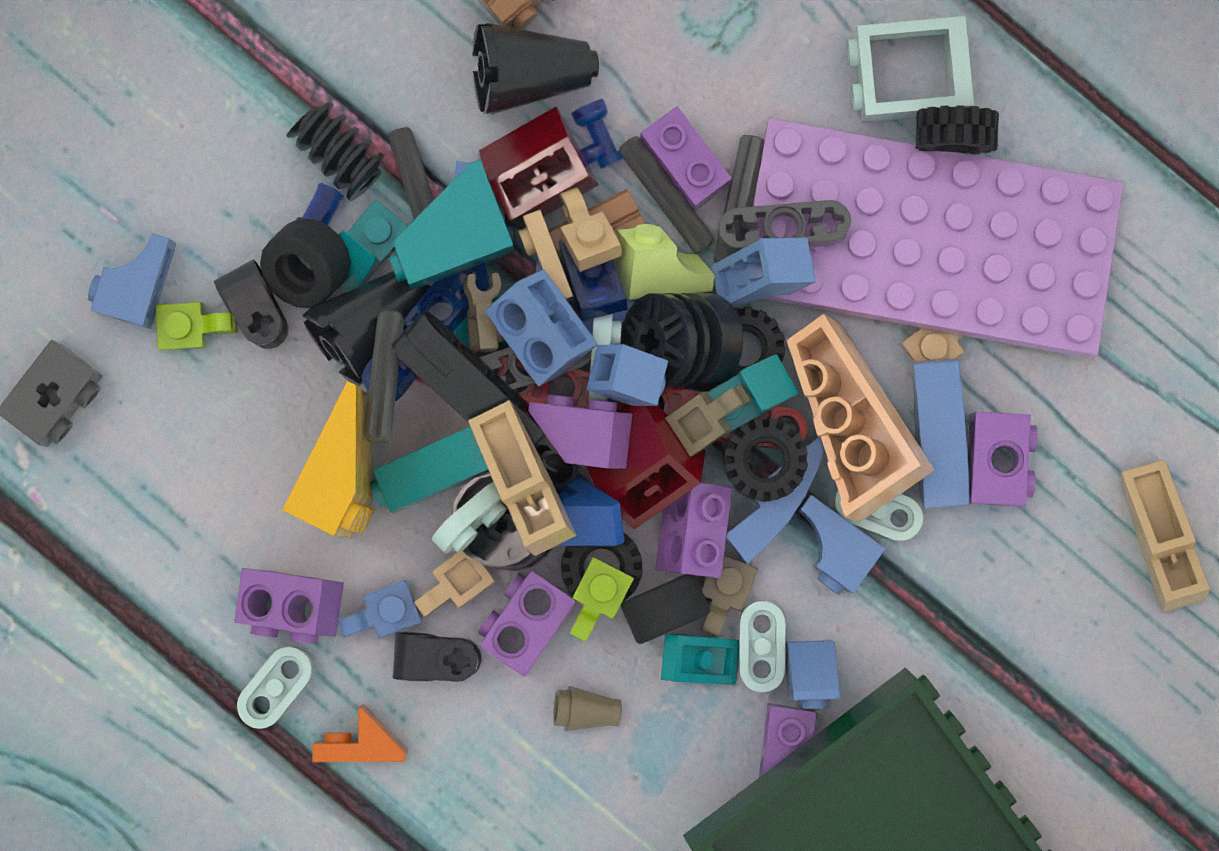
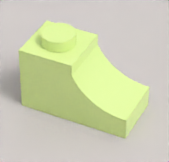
[612,224,715,300]

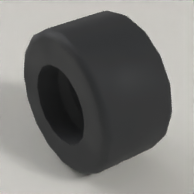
[260,218,351,308]
[621,574,710,644]

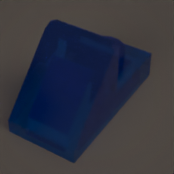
[559,241,628,321]

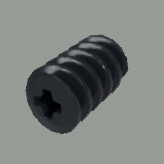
[286,101,384,202]

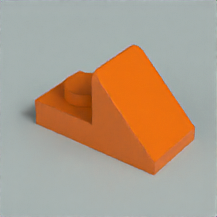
[312,704,408,762]

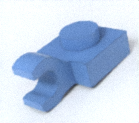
[338,580,422,639]

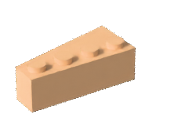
[786,314,935,522]

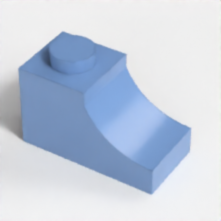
[88,233,176,329]
[712,238,816,308]
[797,495,886,595]

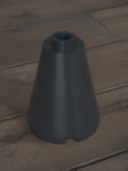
[472,23,599,114]
[302,270,431,387]

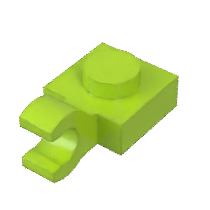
[156,302,237,351]
[570,557,634,642]

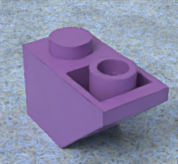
[529,395,632,469]

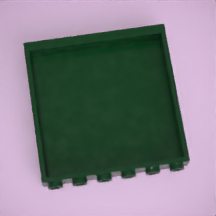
[683,667,1051,851]

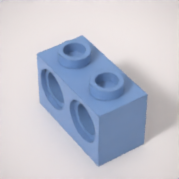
[485,269,598,387]

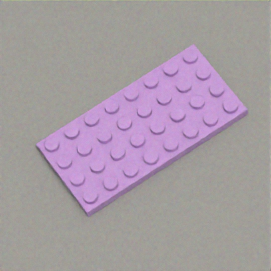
[748,118,1124,359]

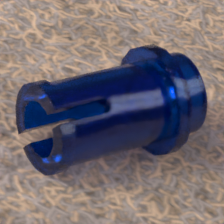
[296,183,345,226]

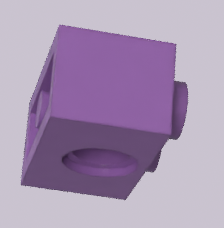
[968,411,1038,507]

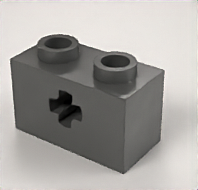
[0,339,103,447]

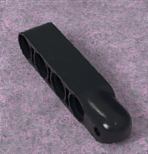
[391,311,578,490]

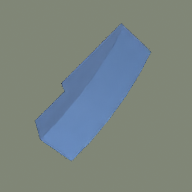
[912,359,970,508]
[726,437,825,564]

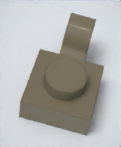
[464,273,503,356]
[665,384,752,457]
[701,556,758,636]

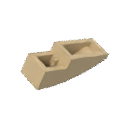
[468,400,576,556]
[1121,460,1210,613]

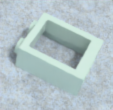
[847,16,974,123]

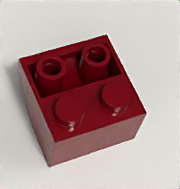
[479,106,599,229]
[586,404,706,529]

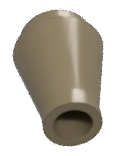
[553,686,622,731]

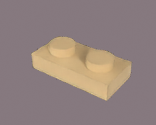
[518,210,573,302]

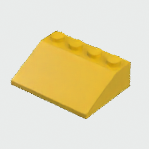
[282,381,375,538]

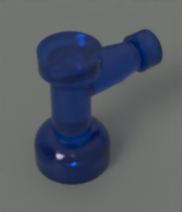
[571,99,625,169]

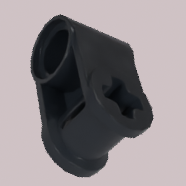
[214,259,289,349]
[392,632,482,682]

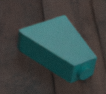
[389,160,514,290]
[370,427,489,513]

